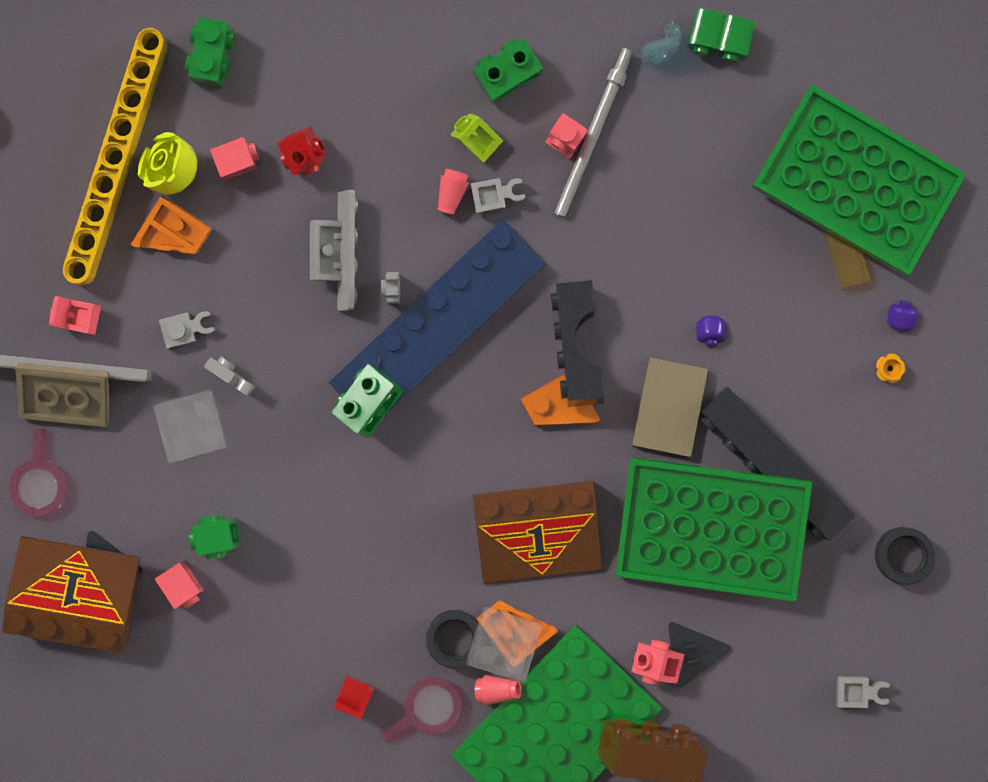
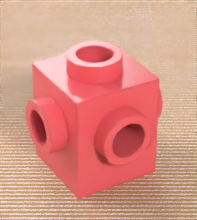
[631,639,684,685]

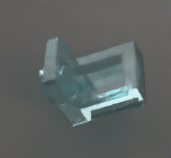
[640,18,683,64]

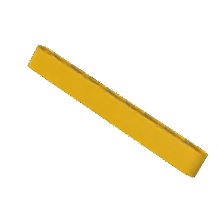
[63,28,168,286]

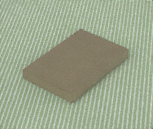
[632,357,708,457]
[16,363,110,428]

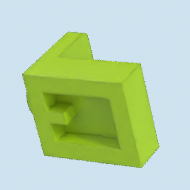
[451,113,503,163]

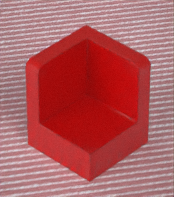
[333,675,375,719]

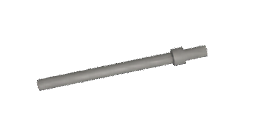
[554,48,633,218]

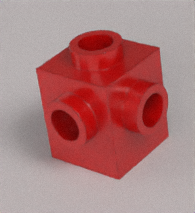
[277,126,326,176]

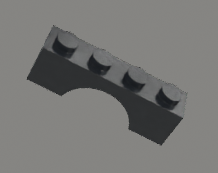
[551,280,605,407]

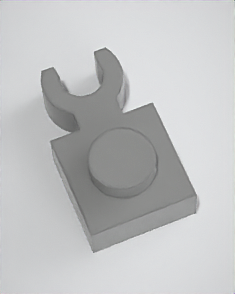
[471,178,525,214]
[381,272,400,304]
[159,311,216,349]
[204,356,256,396]
[836,676,890,708]

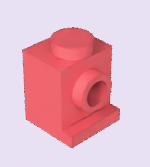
[545,113,588,160]

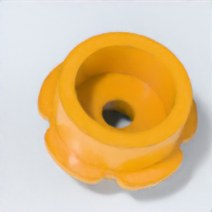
[876,354,906,383]

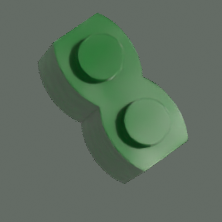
[688,8,756,63]

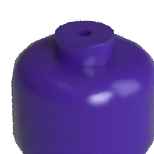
[887,300,919,332]
[697,315,726,347]

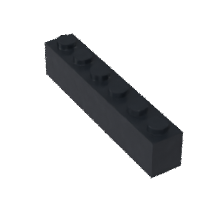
[700,387,855,541]

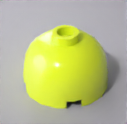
[138,132,198,195]

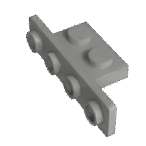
[310,190,358,311]

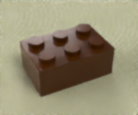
[597,718,708,782]

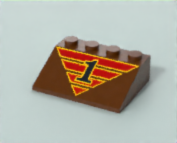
[473,480,602,583]
[2,536,141,654]

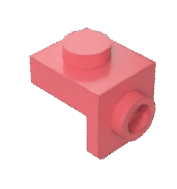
[49,296,101,335]

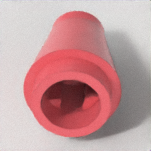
[437,168,469,214]
[475,675,522,706]

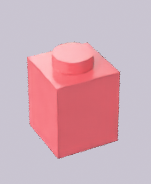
[210,137,260,181]
[155,560,204,609]

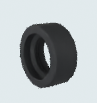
[875,527,936,585]
[426,610,483,668]

